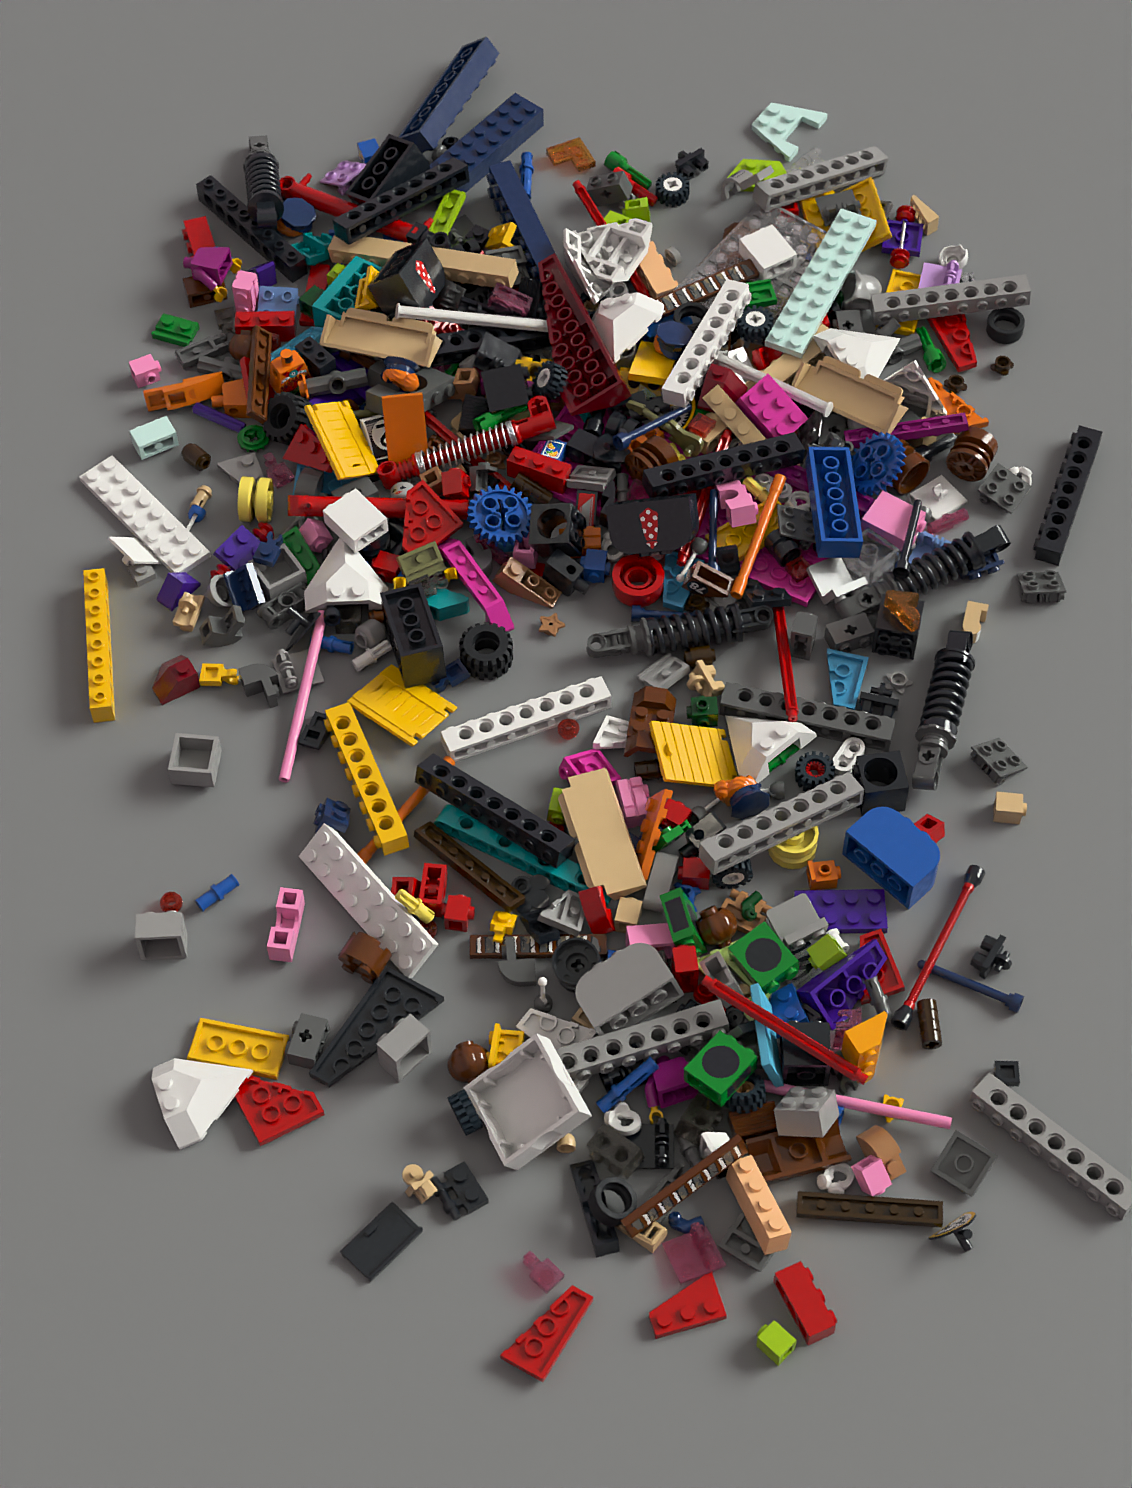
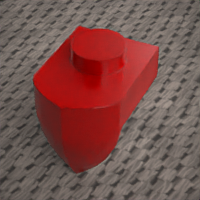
[752,346,783,370]

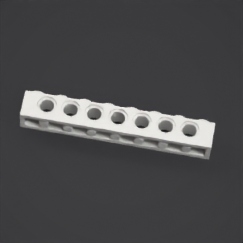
[661,279,751,408]
[441,676,611,762]

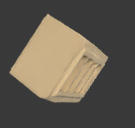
[910,195,939,236]
[614,1221,668,1253]

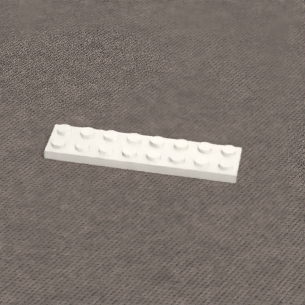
[79,456,211,573]
[299,823,439,978]

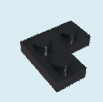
[742,579,792,608]

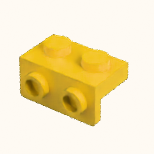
[485,222,517,250]
[355,265,379,310]
[486,1023,525,1068]

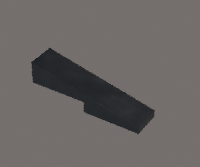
[570,1159,620,1258]

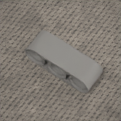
[643,851,680,913]

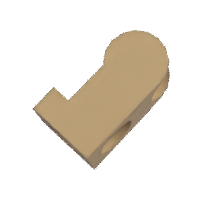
[962,601,989,643]

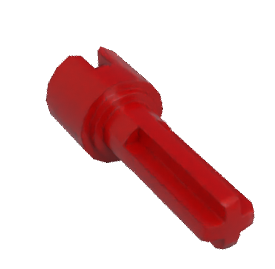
[613,167,658,206]

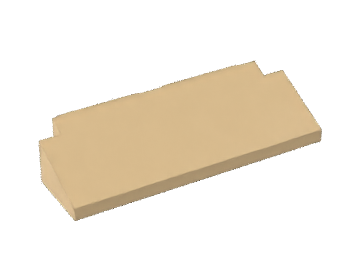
[319,308,442,368]
[791,356,908,434]
[558,768,647,901]

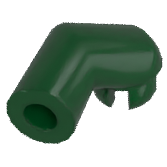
[740,891,763,921]

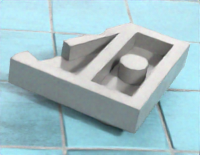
[217,452,264,484]
[537,890,585,936]

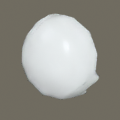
[939,244,968,269]

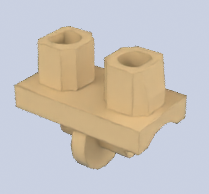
[173,592,205,632]
[687,660,725,697]
[402,1164,437,1204]

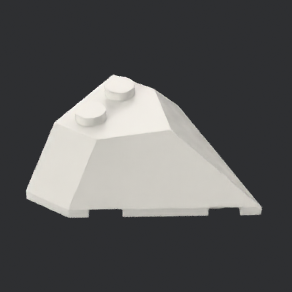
[572,218,653,283]
[563,228,615,305]
[592,292,664,363]
[813,328,900,379]
[884,360,947,418]
[304,537,389,613]
[725,715,817,783]
[152,1058,253,1150]

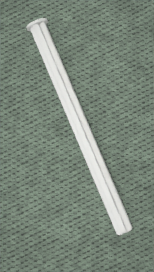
[395,303,548,332]
[713,352,833,417]

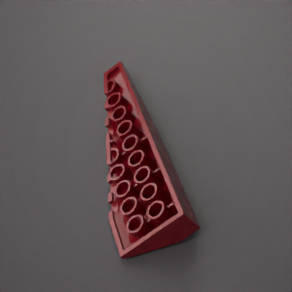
[538,253,632,416]

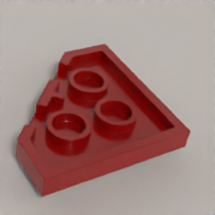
[402,479,463,553]
[235,1076,325,1147]

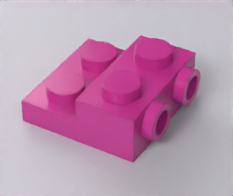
[559,749,622,786]

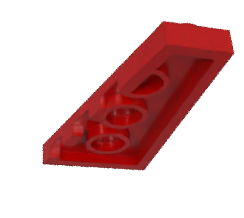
[927,314,977,373]
[500,1285,593,1382]

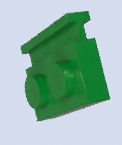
[744,279,777,310]
[151,313,200,347]
[652,820,692,854]

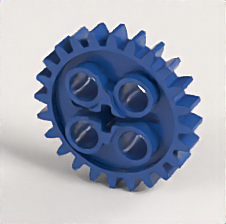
[851,432,906,496]
[467,485,532,547]

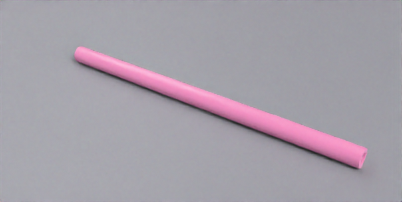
[279,610,326,783]
[764,1080,952,1129]

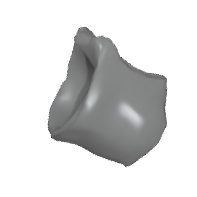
[842,270,882,310]

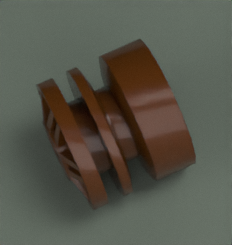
[946,427,998,482]
[625,435,679,488]
[891,439,930,495]

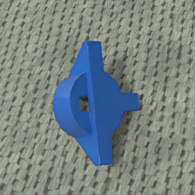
[673,882,701,912]

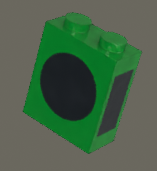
[659,887,708,957]
[728,921,799,995]
[684,1031,757,1107]

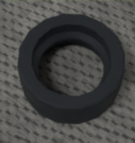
[673,302,708,334]
[986,307,1025,344]
[588,1177,637,1226]

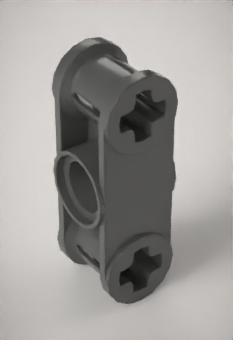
[257,581,308,630]

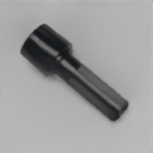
[583,408,607,437]
[914,433,957,463]

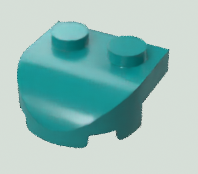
[292,232,333,266]

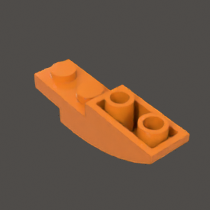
[143,371,225,412]

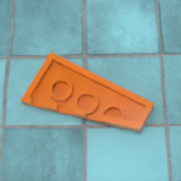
[636,789,673,881]

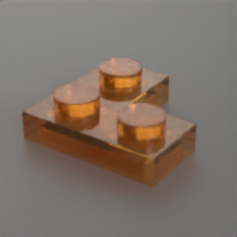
[546,137,596,172]

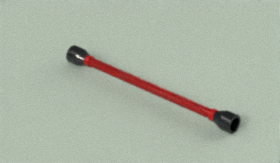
[891,865,985,1031]

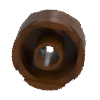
[338,931,392,984]

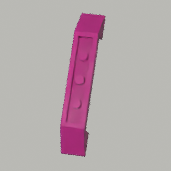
[438,538,514,632]

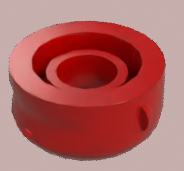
[612,554,664,607]

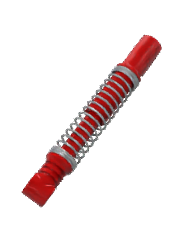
[377,396,557,490]

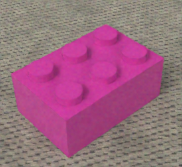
[735,374,808,439]

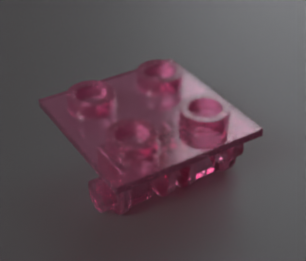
[662,1222,726,1284]

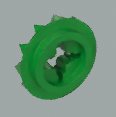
[237,425,269,452]

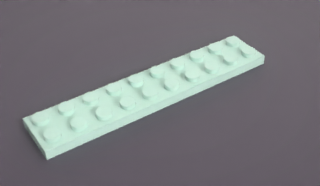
[765,209,877,358]

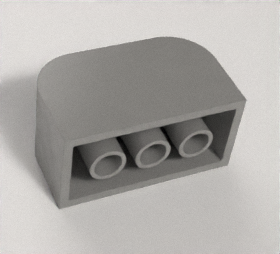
[575,943,685,1036]

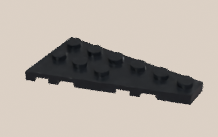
[309,966,444,1087]

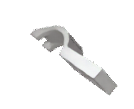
[720,165,774,201]

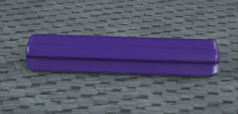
[192,402,246,433]

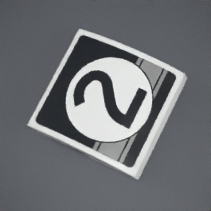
[360,415,388,461]

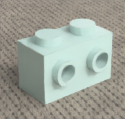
[130,416,179,460]

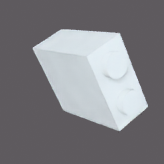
[739,225,797,280]
[323,488,388,553]

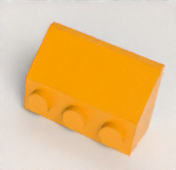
[841,1011,887,1083]

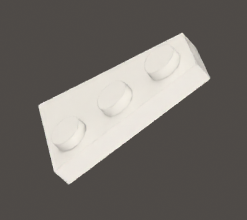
[516,1008,598,1068]

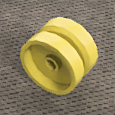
[238,476,274,523]
[768,826,819,869]

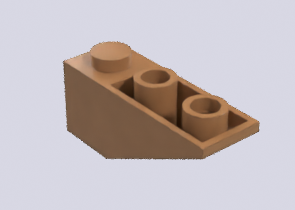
[492,556,562,609]

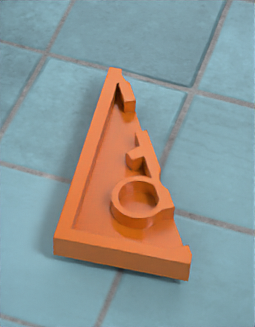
[928,377,989,434]

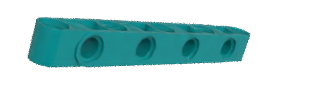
[434,804,612,907]

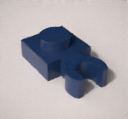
[253,531,283,568]
[431,658,471,693]

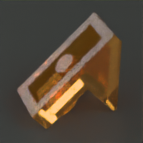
[884,590,920,632]

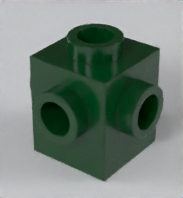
[686,696,718,727]

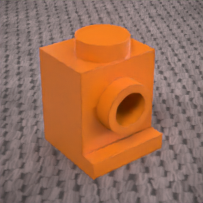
[806,860,841,890]

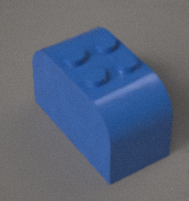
[842,807,940,910]

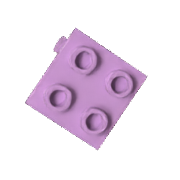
[320,160,366,195]
[918,260,962,288]

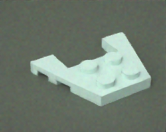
[751,102,828,162]

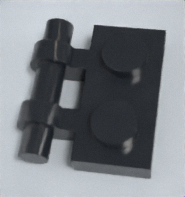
[430,1161,489,1221]

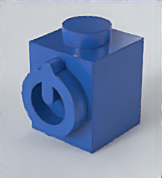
[580,549,611,583]

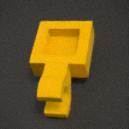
[199,663,239,686]
[490,911,517,943]

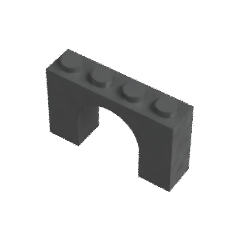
[366,368,455,416]

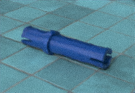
[519,152,534,200]
[596,1057,659,1113]

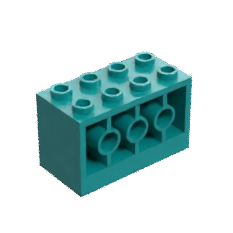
[312,256,383,327]

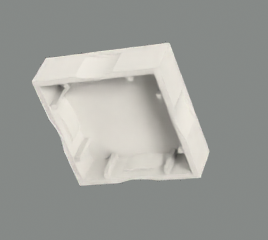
[463,1033,592,1170]

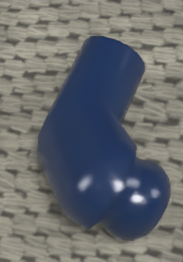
[668,1211,705,1234]

